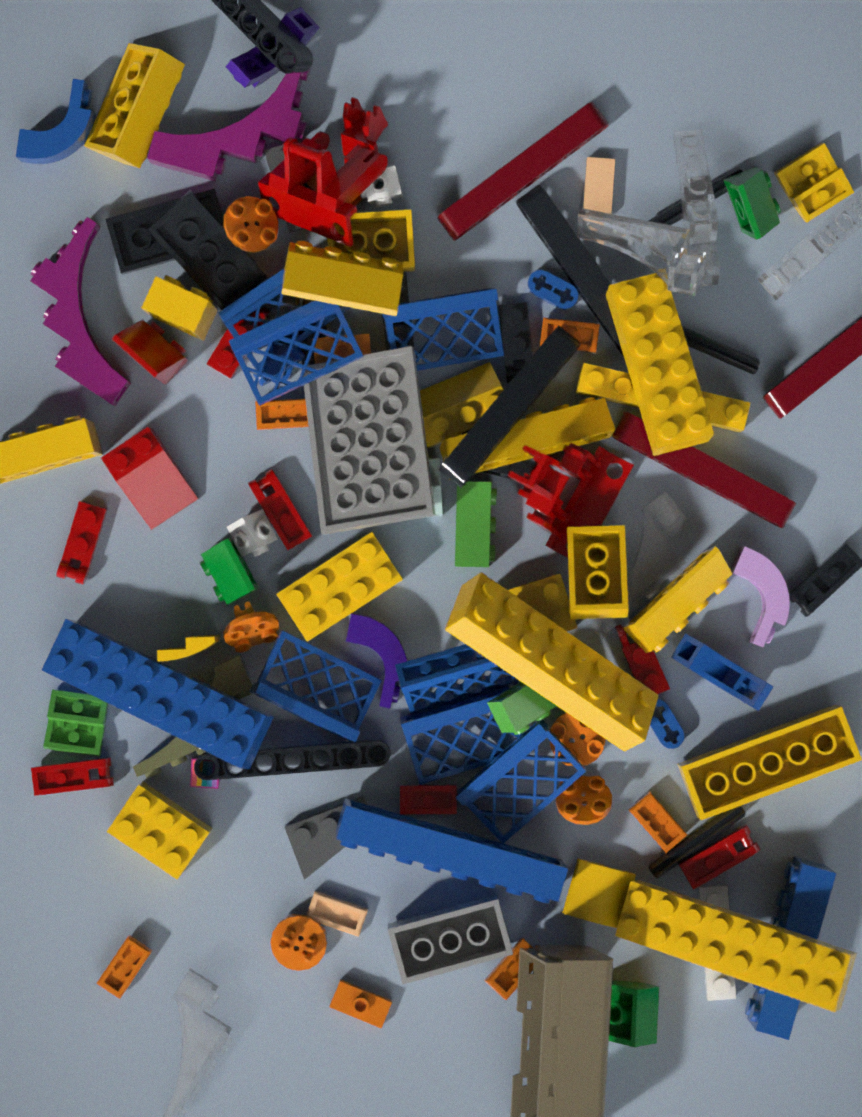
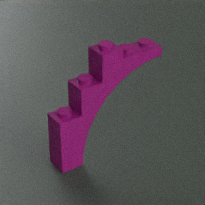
[147,57,310,182]
[30,217,131,407]

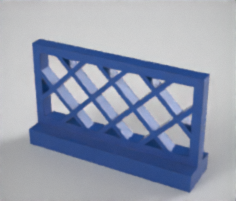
[218,268,351,370]
[382,288,504,371]
[229,301,363,406]
[249,631,382,742]
[395,644,519,715]
[400,686,522,785]
[455,719,587,844]

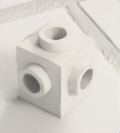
[361,166,403,207]
[227,509,278,557]

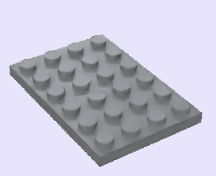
[304,346,436,535]

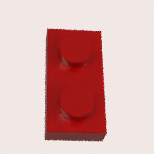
[400,784,457,814]

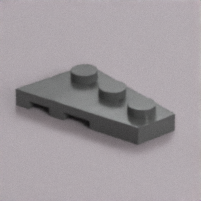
[284,796,367,880]

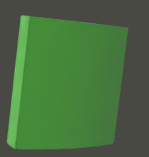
[43,689,108,757]

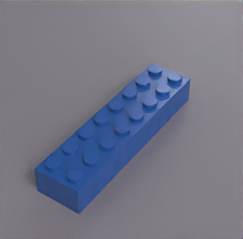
[42,619,274,769]
[336,798,568,904]

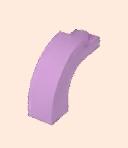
[731,546,790,647]

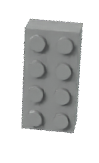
[388,894,513,984]

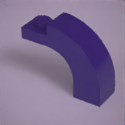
[226,7,320,88]
[346,613,408,709]

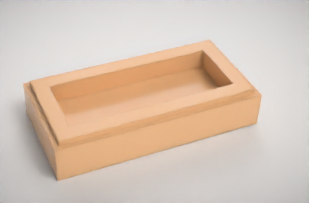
[582,157,615,217]
[306,890,368,937]

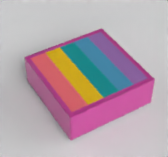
[190,758,219,789]

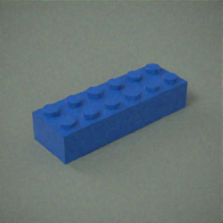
[745,856,837,1040]

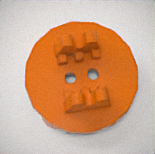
[224,196,278,253]
[223,601,279,653]
[549,712,606,766]
[556,776,612,825]
[270,914,327,971]

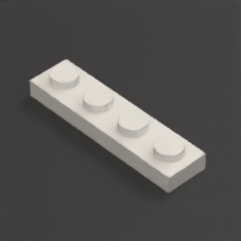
[698,884,736,1001]

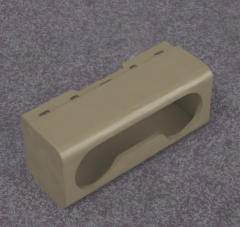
[510,945,613,1117]

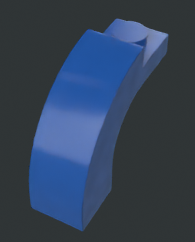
[16,79,96,164]
[671,633,774,711]

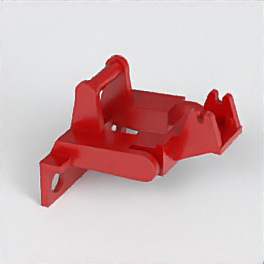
[258,97,388,247]
[508,442,634,558]

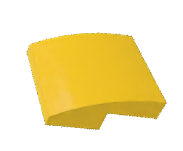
[774,143,854,223]
[157,635,220,662]
[562,858,636,928]

